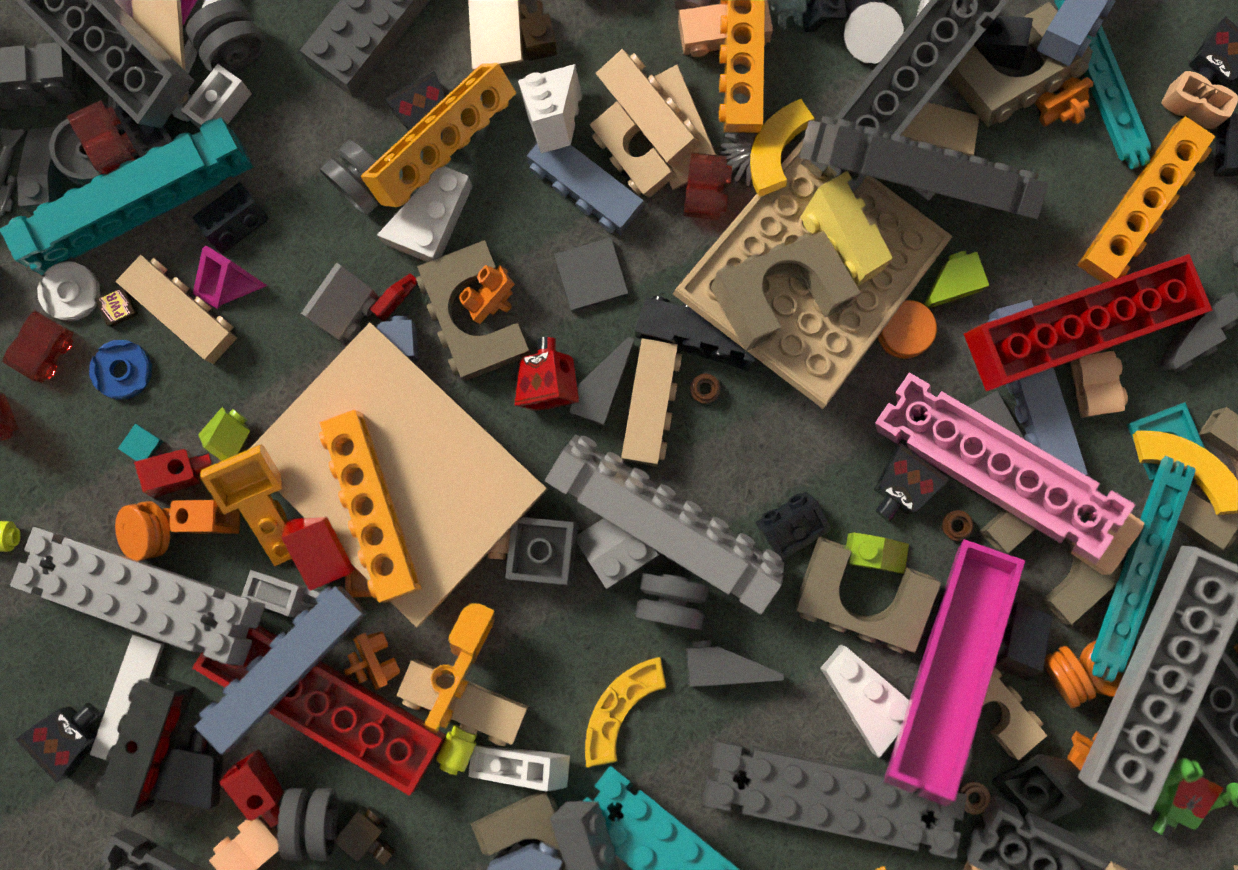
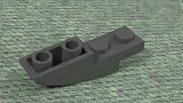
[1159,292,1238,372]

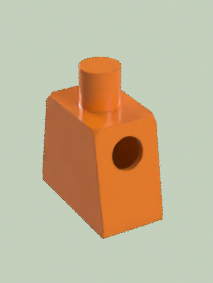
[162,500,240,534]

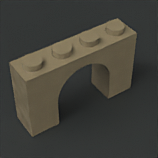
[947,2,1093,127]
[710,231,861,351]
[416,240,531,382]
[1176,407,1238,551]
[979,509,1122,625]
[794,537,941,653]
[471,792,566,870]

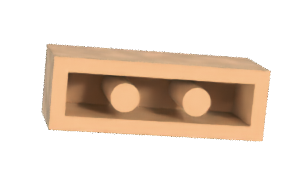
[678,0,773,57]

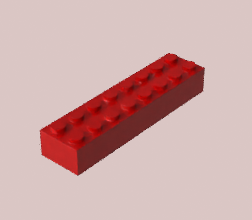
[964,254,1212,392]
[192,625,447,796]

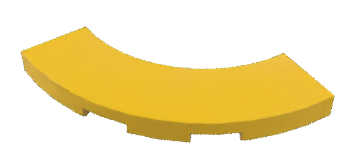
[750,99,814,197]
[1133,431,1238,515]
[585,657,666,768]

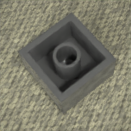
[505,517,579,586]

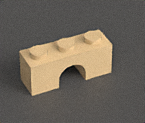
[590,102,676,198]
[982,668,1047,760]

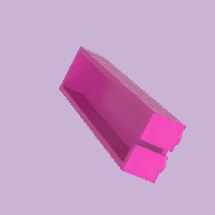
[884,539,1025,807]

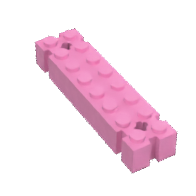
[875,373,1135,565]

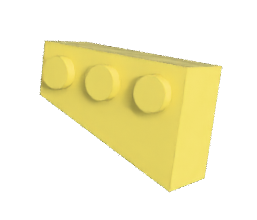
[800,170,893,287]

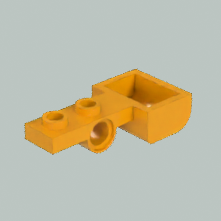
[201,444,292,566]
[424,604,495,733]

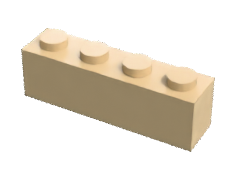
[596,49,701,168]
[115,255,237,364]
[621,339,682,467]
[396,659,529,747]

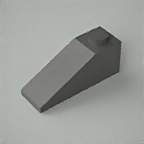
[17,127,63,216]
[566,337,634,428]
[686,640,784,687]

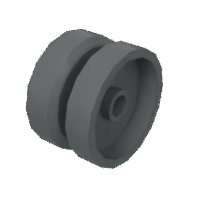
[186,0,265,73]
[49,115,129,188]
[319,139,379,217]
[635,573,710,630]
[278,788,339,861]

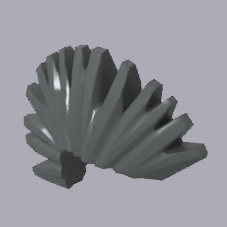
[720,133,758,187]

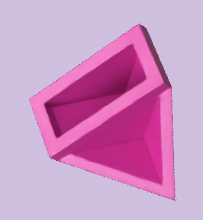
[193,246,267,309]

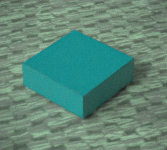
[118,424,163,461]

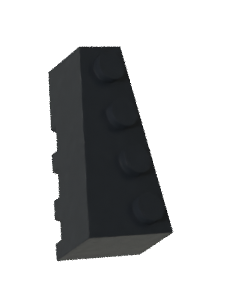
[635,296,756,371]

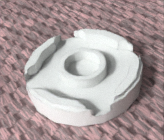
[844,2,904,63]
[37,262,100,322]

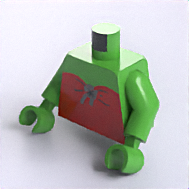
[1152,759,1238,839]

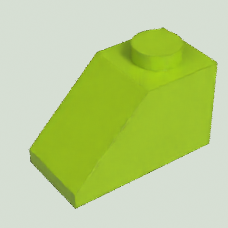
[924,251,989,309]
[198,407,250,461]
[846,533,909,574]

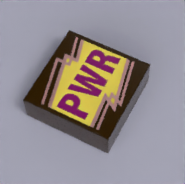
[95,287,138,327]

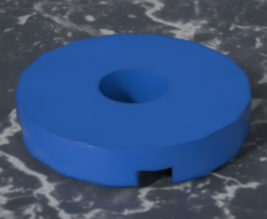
[89,340,152,399]

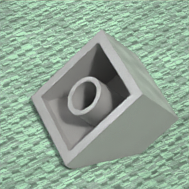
[301,263,378,344]
[577,518,658,589]

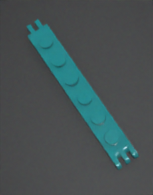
[1054,0,1151,169]
[1091,456,1195,682]

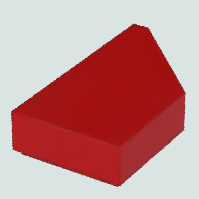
[370,273,418,322]

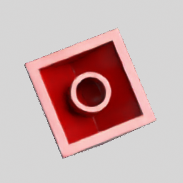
[281,517,355,591]

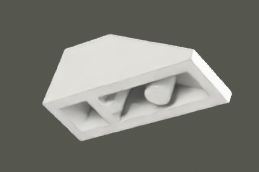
[468,745,570,791]

